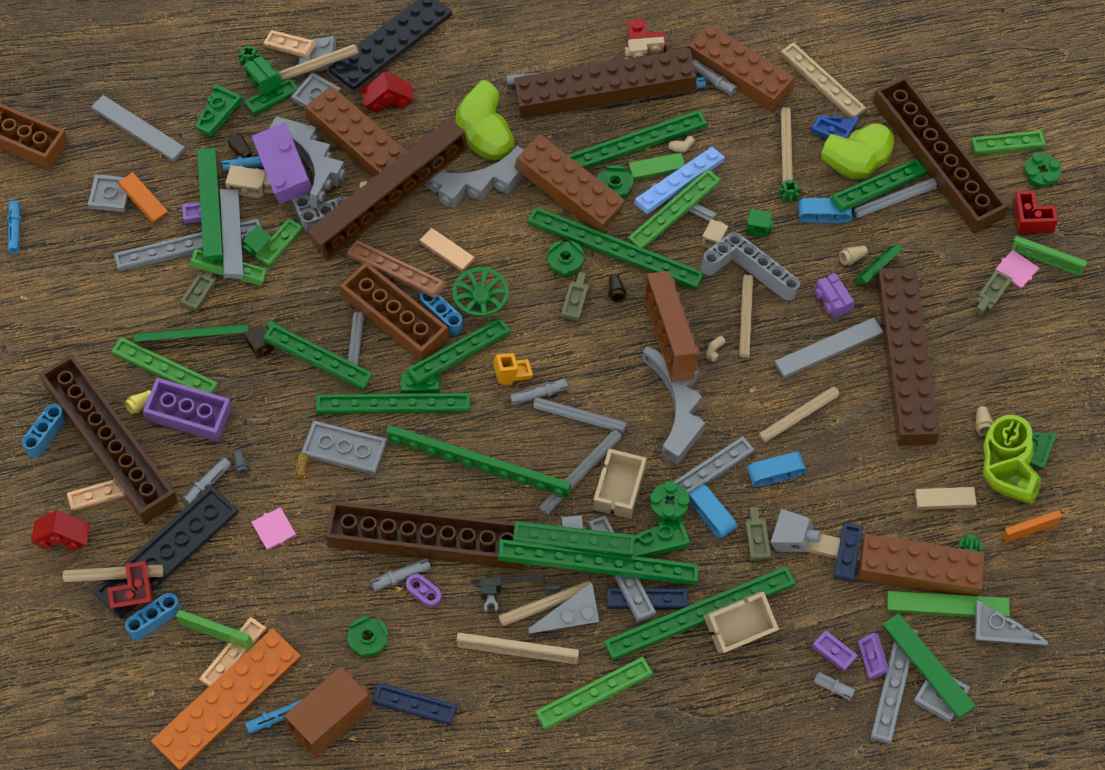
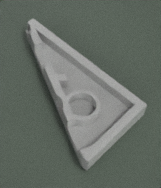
[528,584,599,634]
[975,601,1048,646]

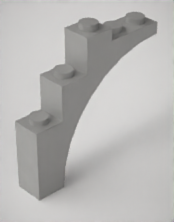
[269,116,346,209]
[424,146,524,208]
[642,346,705,465]

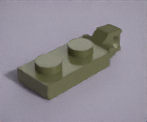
[975,269,1013,316]
[180,271,218,312]
[561,272,588,322]
[745,507,771,561]

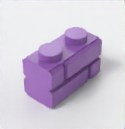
[814,273,855,319]

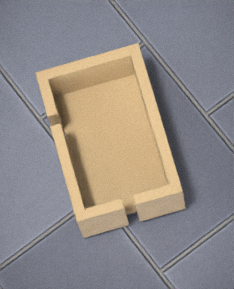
[593,449,647,519]
[703,592,779,653]

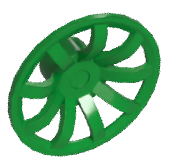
[452,267,509,316]

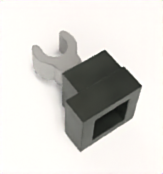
[480,578,501,613]

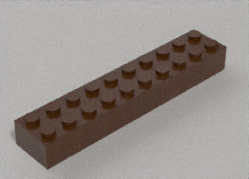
[514,48,697,119]
[873,76,1008,233]
[307,118,469,261]
[876,268,940,446]
[39,354,178,524]
[326,501,526,570]

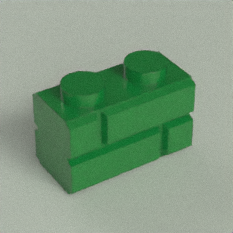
[244,56,281,95]

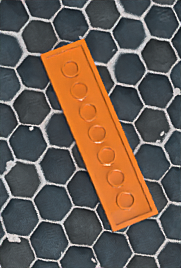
[151,628,301,770]

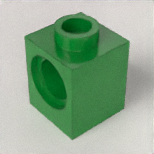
[746,209,774,238]
[241,225,271,256]

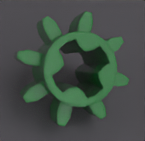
[238,45,260,65]
[778,179,802,203]
[958,534,983,552]

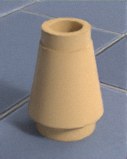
[839,245,868,266]
[975,406,993,436]

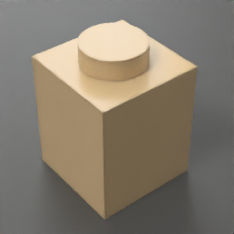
[701,219,728,249]

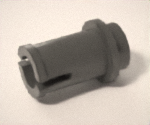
[232,449,249,475]

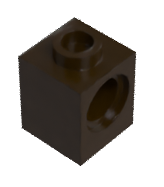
[244,324,274,359]

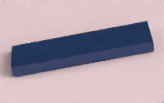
[607,588,688,610]
[372,683,457,726]

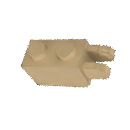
[225,165,274,198]

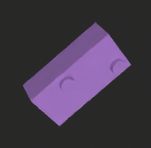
[252,122,312,204]
[143,378,232,442]

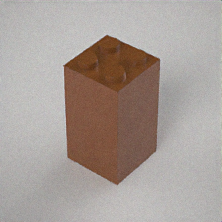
[284,667,371,759]

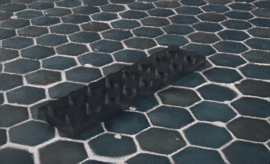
[328,0,452,91]
[93,485,239,619]

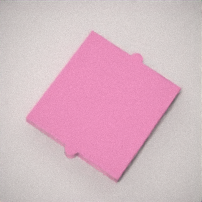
[994,250,1039,289]
[251,507,296,551]

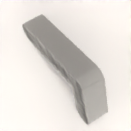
[291,193,347,232]
[700,232,800,301]

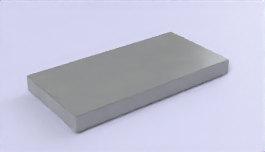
[301,420,387,475]

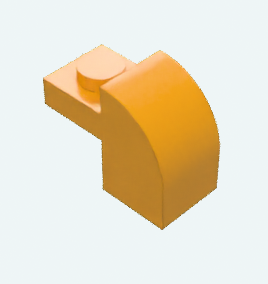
[493,353,533,385]

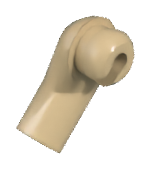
[668,136,695,153]
[705,336,725,362]

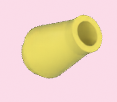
[124,390,151,415]

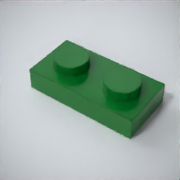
[401,373,440,394]

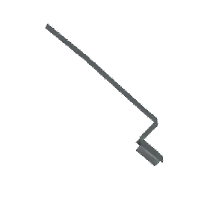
[471,575,561,595]

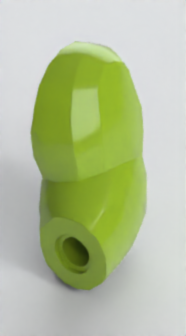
[455,80,515,161]
[821,124,895,180]
[983,415,1041,505]

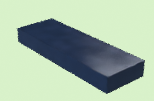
[833,522,863,582]

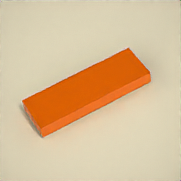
[118,172,168,223]
[1002,510,1062,543]

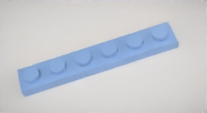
[634,147,725,214]

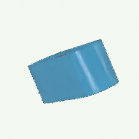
[798,198,852,223]
[420,292,463,336]
[22,404,66,458]
[747,452,807,487]
[688,485,737,539]
[125,593,180,640]

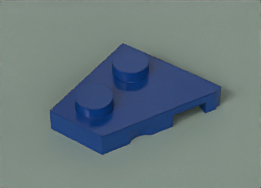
[811,115,859,139]

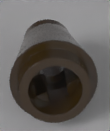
[227,133,252,158]
[608,274,627,303]

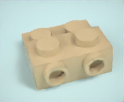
[624,37,664,59]

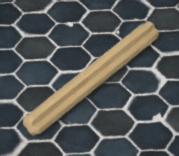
[279,44,359,82]
[781,107,793,183]
[739,275,753,358]
[759,386,840,442]
[62,565,164,582]
[499,581,592,626]

